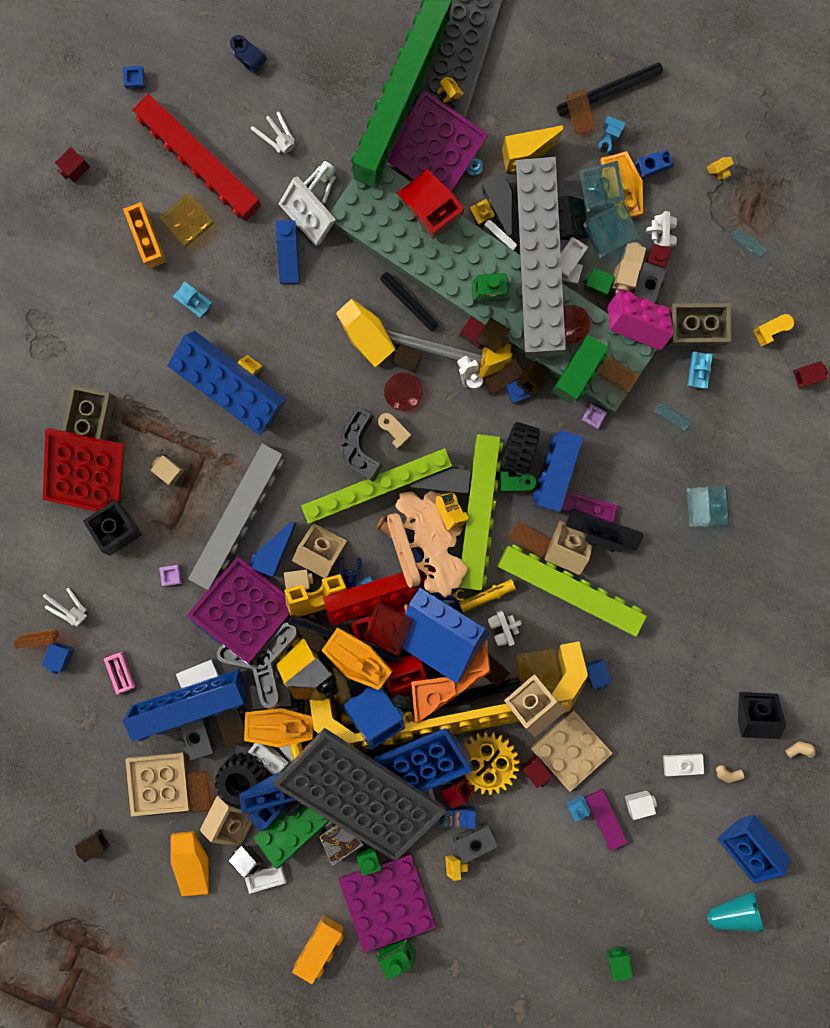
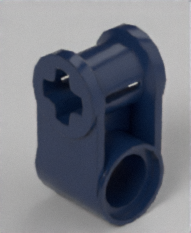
[230,35,267,74]

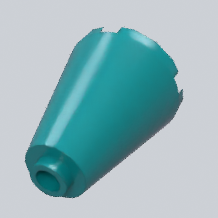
[707,891,764,933]

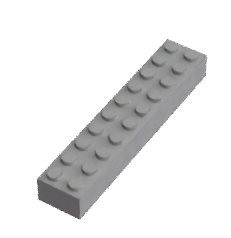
[516,157,566,358]

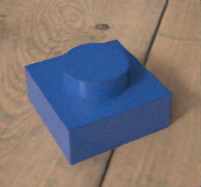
[123,66,145,89]
[505,380,530,404]

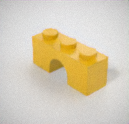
[284,574,346,617]

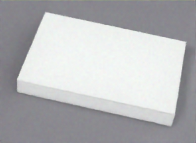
[279,176,336,246]

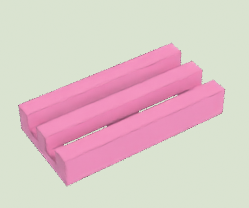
[104,651,136,695]

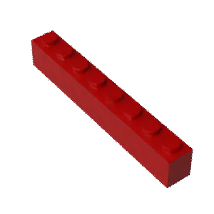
[132,93,261,221]

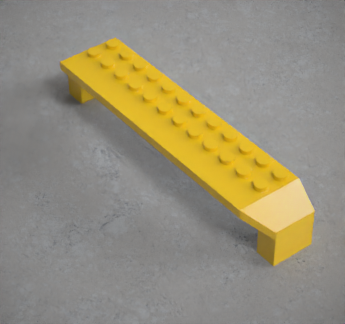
[310,641,588,753]

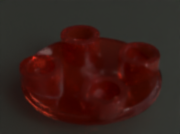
[563,305,590,344]
[384,372,422,411]

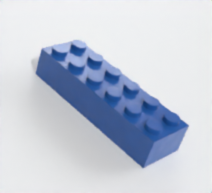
[167,331,287,435]
[123,669,247,742]

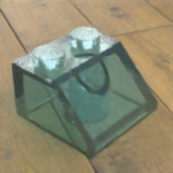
[579,161,625,214]
[583,202,640,258]
[686,486,730,527]

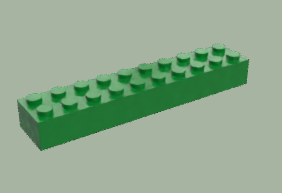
[351,0,452,188]

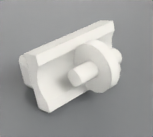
[646,211,677,248]
[457,356,483,389]
[488,610,522,646]

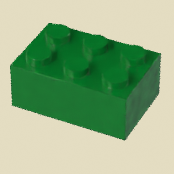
[551,335,608,404]

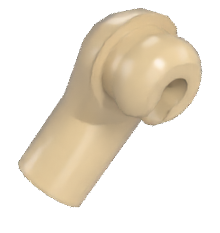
[785,741,816,759]
[716,765,744,783]

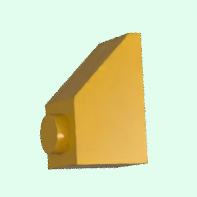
[479,343,513,378]

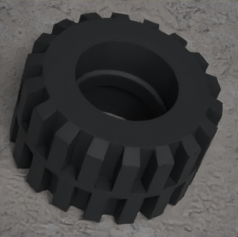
[501,422,540,475]
[215,752,268,808]

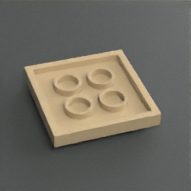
[531,710,613,792]
[125,751,190,816]

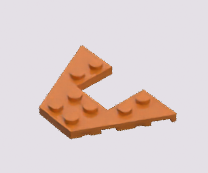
[404,604,491,723]

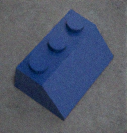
[718,814,791,883]

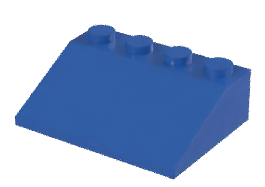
[393,588,490,684]
[375,728,472,792]

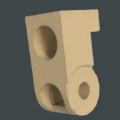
[378,413,412,449]

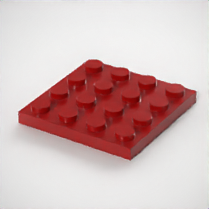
[43,428,125,512]

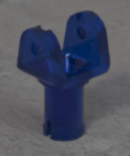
[339,557,362,589]

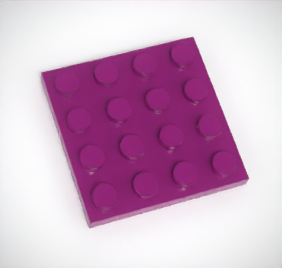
[387,90,488,192]
[187,556,290,665]
[339,853,436,953]

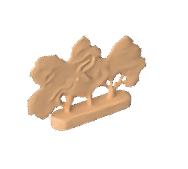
[387,490,468,598]

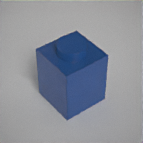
[42,642,74,674]
[585,658,612,690]

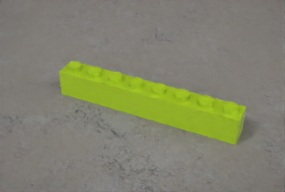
[459,434,503,590]
[301,448,452,524]
[497,544,647,637]

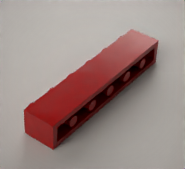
[323,565,436,626]

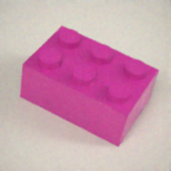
[608,289,674,351]

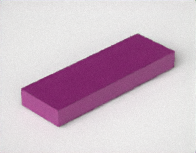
[561,491,618,522]
[585,789,628,851]

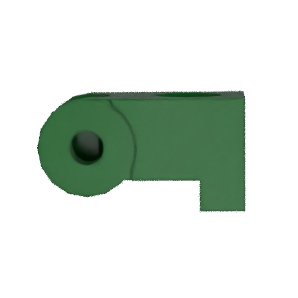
[499,472,536,492]

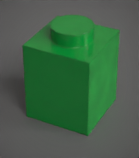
[582,268,615,298]
[356,846,382,876]
[606,947,632,982]

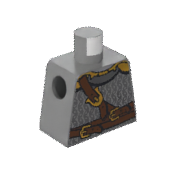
[319,821,364,866]

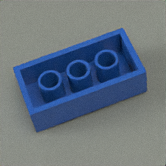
[532,430,583,513]

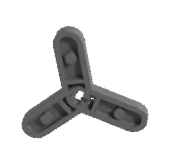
[217,623,299,709]

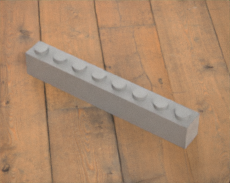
[188,443,285,590]

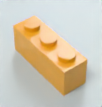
[123,202,167,269]
[292,915,344,984]

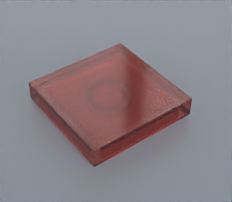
[364,602,413,656]

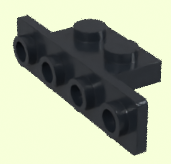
[566,509,644,553]

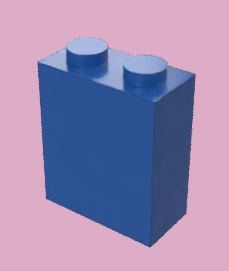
[344,687,405,750]

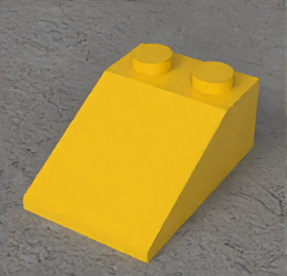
[502,125,563,174]
[276,637,321,685]

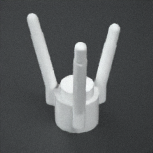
[251,112,295,154]
[304,161,336,204]
[43,588,87,627]

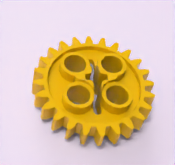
[464,731,520,795]

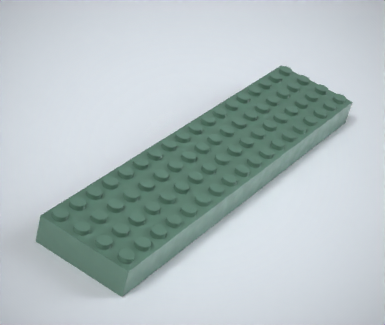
[330,165,657,414]

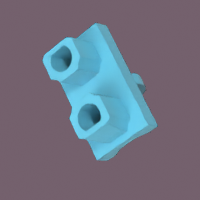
[173,281,213,318]
[687,351,713,389]

